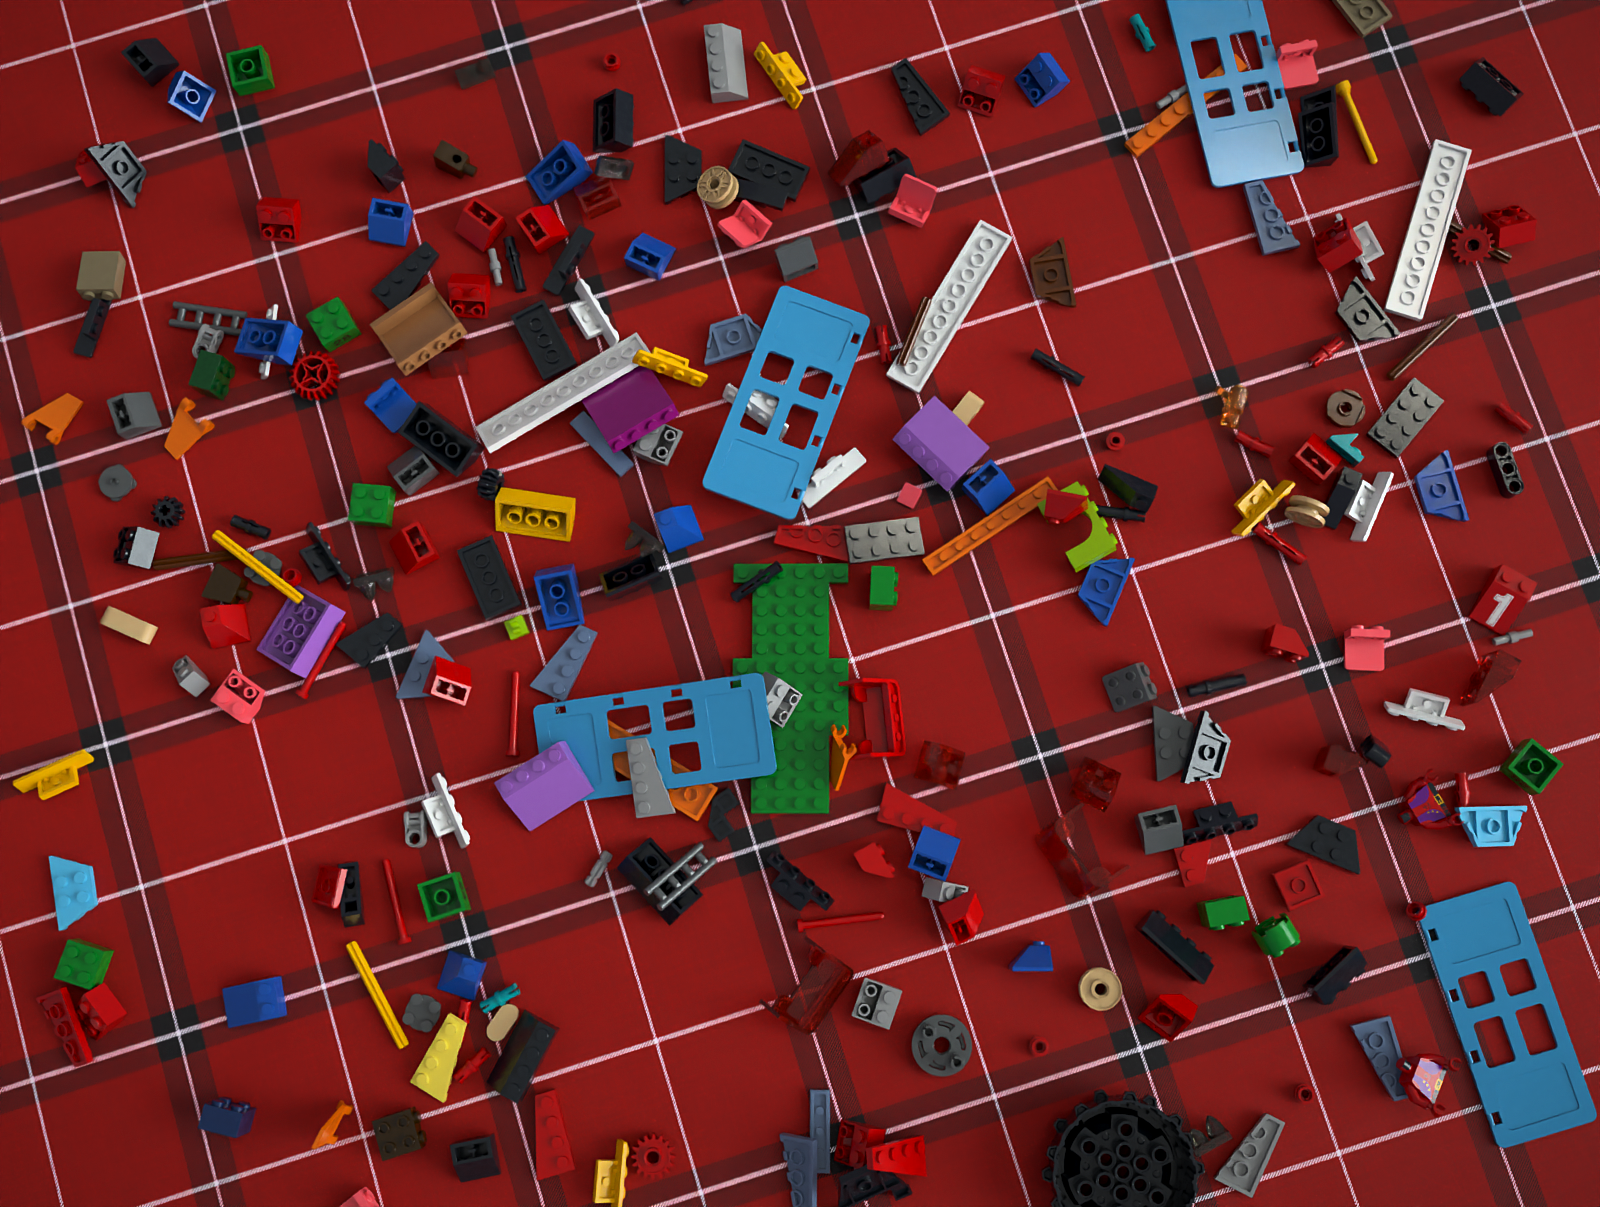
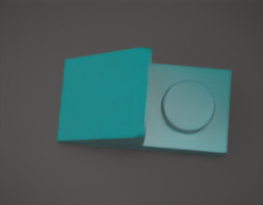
[1325,433,1364,467]

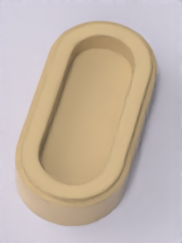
[487,1004,519,1041]

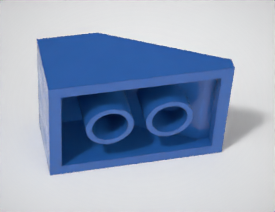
[526,140,593,205]
[234,318,303,365]
[534,563,585,631]
[222,976,287,1028]

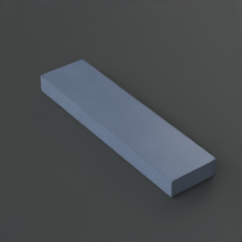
[570,411,634,477]
[810,1089,830,1173]

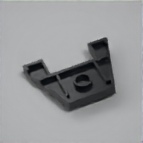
[838,1164,913,1207]

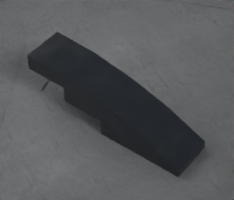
[733,178,789,211]

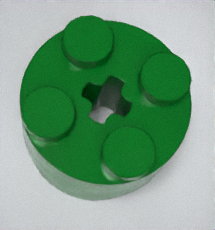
[1251,913,1301,958]

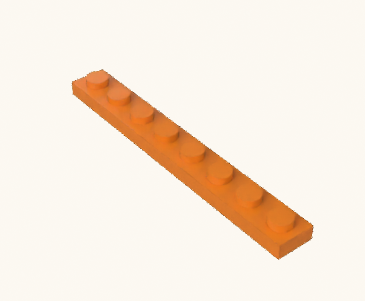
[1124,54,1248,158]
[922,476,1058,576]

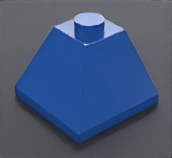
[167,70,216,123]
[654,505,704,553]
[1008,941,1053,971]
[437,950,487,1001]

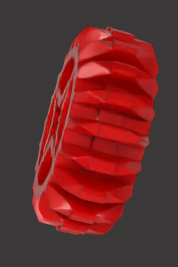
[289,351,341,401]

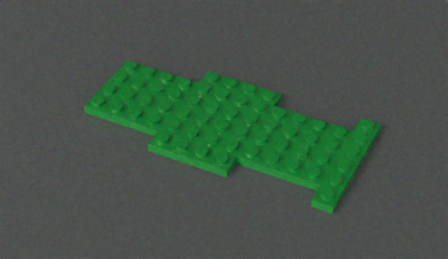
[733,563,849,814]

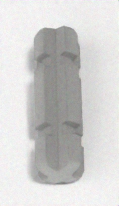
[585,851,613,887]

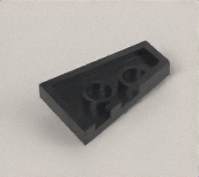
[336,612,403,669]

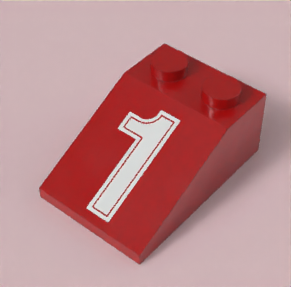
[1468,564,1538,636]

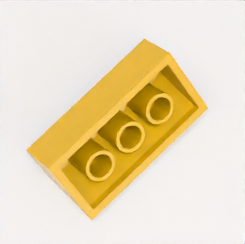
[495,487,576,542]

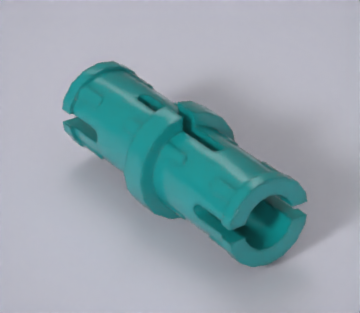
[1129,14,1156,52]
[480,983,521,1014]

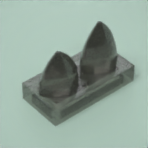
[455,58,496,90]
[594,156,634,180]
[625,521,665,557]
[353,566,395,601]
[1190,1115,1233,1158]

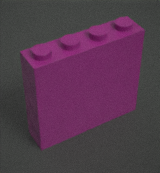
[581,366,679,453]

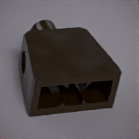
[433,140,478,179]
[201,563,253,604]

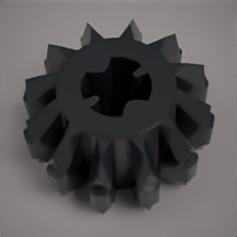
[477,468,505,501]
[150,496,186,529]

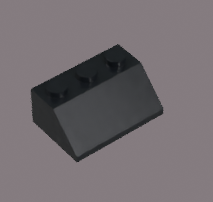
[1459,57,1524,116]
[593,88,634,153]
[848,147,916,204]
[599,552,663,602]
[1303,945,1367,1005]

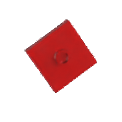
[1271,859,1325,912]
[311,863,347,909]

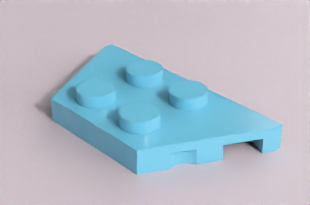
[1454,806,1527,847]
[49,856,98,931]

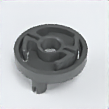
[911,1014,972,1077]

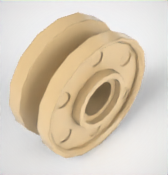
[697,166,739,209]
[1284,495,1330,528]
[1078,967,1122,1011]

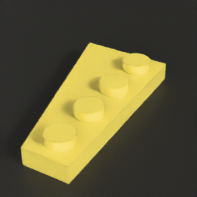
[410,1013,467,1103]

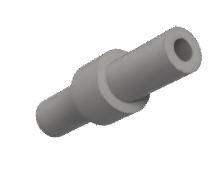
[1156,84,1188,109]
[488,248,503,286]
[1492,629,1533,646]

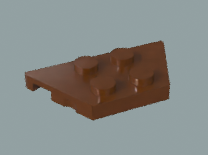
[1029,237,1076,308]

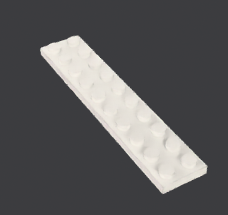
[1383,139,1472,322]
[886,219,1013,395]
[475,332,651,453]

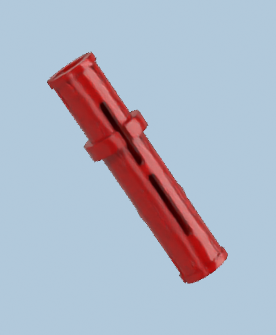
[1252,522,1307,566]

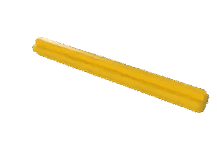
[212,530,304,604]
[346,941,409,1049]

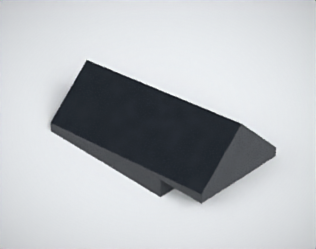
[1298,85,1339,168]

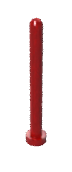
[295,621,346,699]
[506,671,520,756]
[382,859,412,945]
[797,912,884,933]

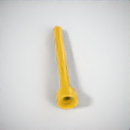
[1336,80,1377,164]

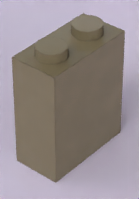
[76,251,126,301]

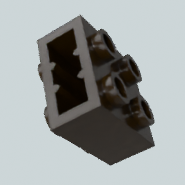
[372,1106,427,1161]

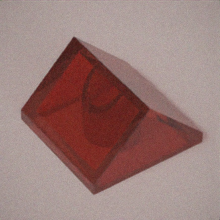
[427,338,469,379]

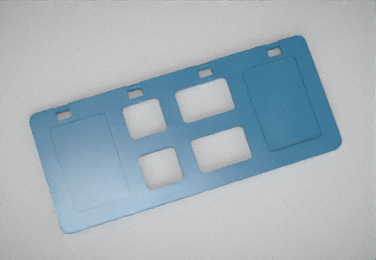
[1165,0,1304,188]
[702,286,870,520]
[533,673,777,801]
[1417,882,1597,1148]

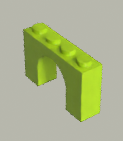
[1037,481,1118,572]

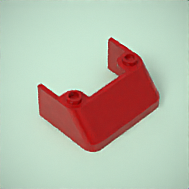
[838,678,906,760]

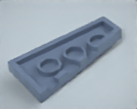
[1243,180,1300,256]
[530,625,598,701]
[1349,1015,1408,1101]
[779,1133,817,1207]

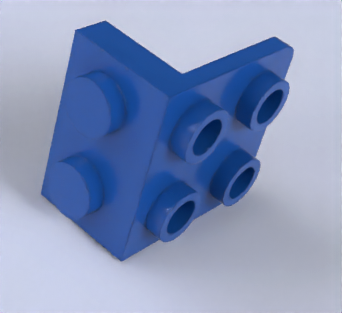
[364,378,417,433]

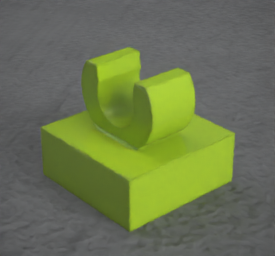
[504,615,530,640]

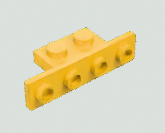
[754,42,807,110]
[632,347,708,387]
[1231,479,1295,537]
[13,749,94,800]
[593,1139,629,1207]

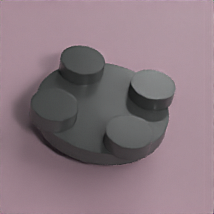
[98,464,137,502]
[244,550,282,587]
[402,993,441,1032]

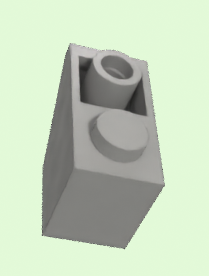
[172,655,210,697]
[922,877,969,902]

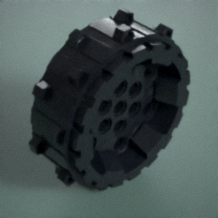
[1041,1089,1205,1207]

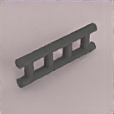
[169,301,247,336]
[643,842,717,911]

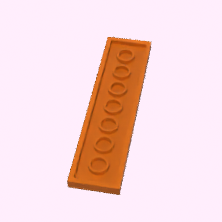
[608,720,719,821]

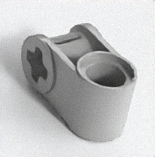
[192,324,224,359]
[404,810,427,848]

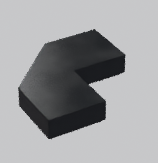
[708,787,740,842]

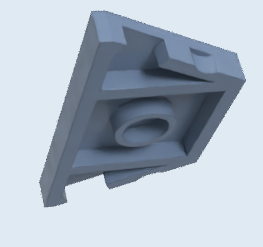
[704,314,762,366]
[395,630,455,699]

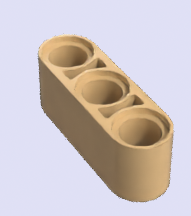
[952,391,985,425]
[100,606,158,645]

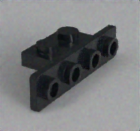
[543,225,595,296]
[73,298,112,358]
[298,522,351,591]
[1182,802,1258,844]
[766,850,834,911]

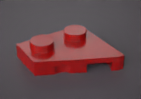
[1173,839,1211,887]

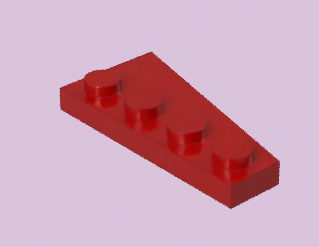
[774,525,848,563]
[876,783,957,836]
[35,986,94,1068]
[535,1089,576,1181]
[866,1135,927,1177]

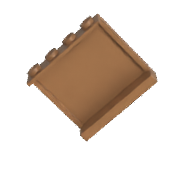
[370,282,468,376]

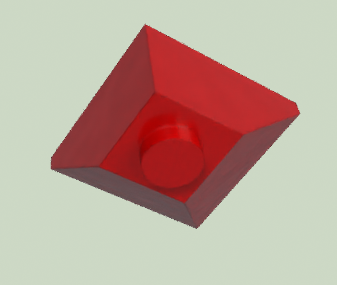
[1044,489,1088,525]
[200,604,251,649]
[1138,994,1198,1042]

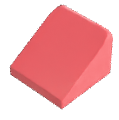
[896,482,922,509]

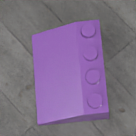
[892,396,990,491]
[256,585,346,678]
[494,741,595,831]

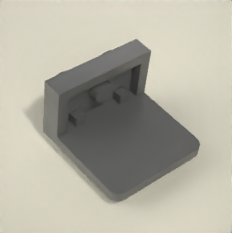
[1102,662,1158,712]

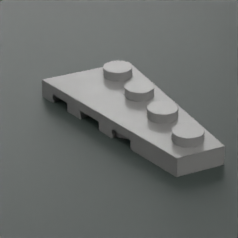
[626,737,676,818]
[1213,1113,1285,1198]

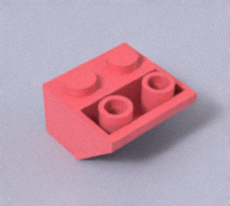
[211,669,265,724]

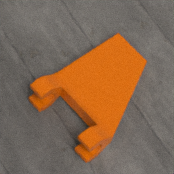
[21,393,84,445]
[164,397,215,460]
[829,724,857,791]
[311,1100,354,1150]

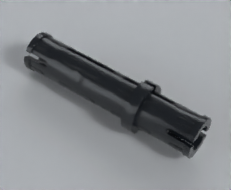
[503,236,527,293]
[1030,348,1085,387]
[1096,505,1146,522]
[730,561,783,603]
[1186,673,1247,698]

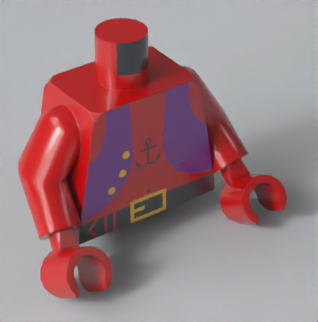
[1397,769,1464,830]
[1396,1053,1462,1117]

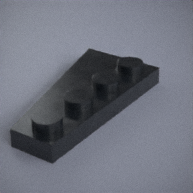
[891,58,950,136]
[371,241,439,310]

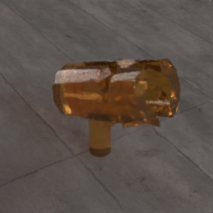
[1214,384,1249,429]

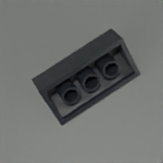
[398,401,485,477]
[617,837,703,926]
[1135,910,1214,985]
[487,1009,560,1104]

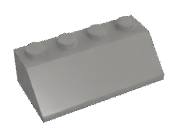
[704,23,749,103]

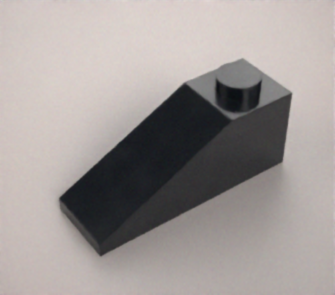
[1098,464,1158,513]
[1323,466,1363,530]
[338,862,365,927]

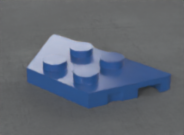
[1414,450,1469,522]
[1077,558,1135,627]

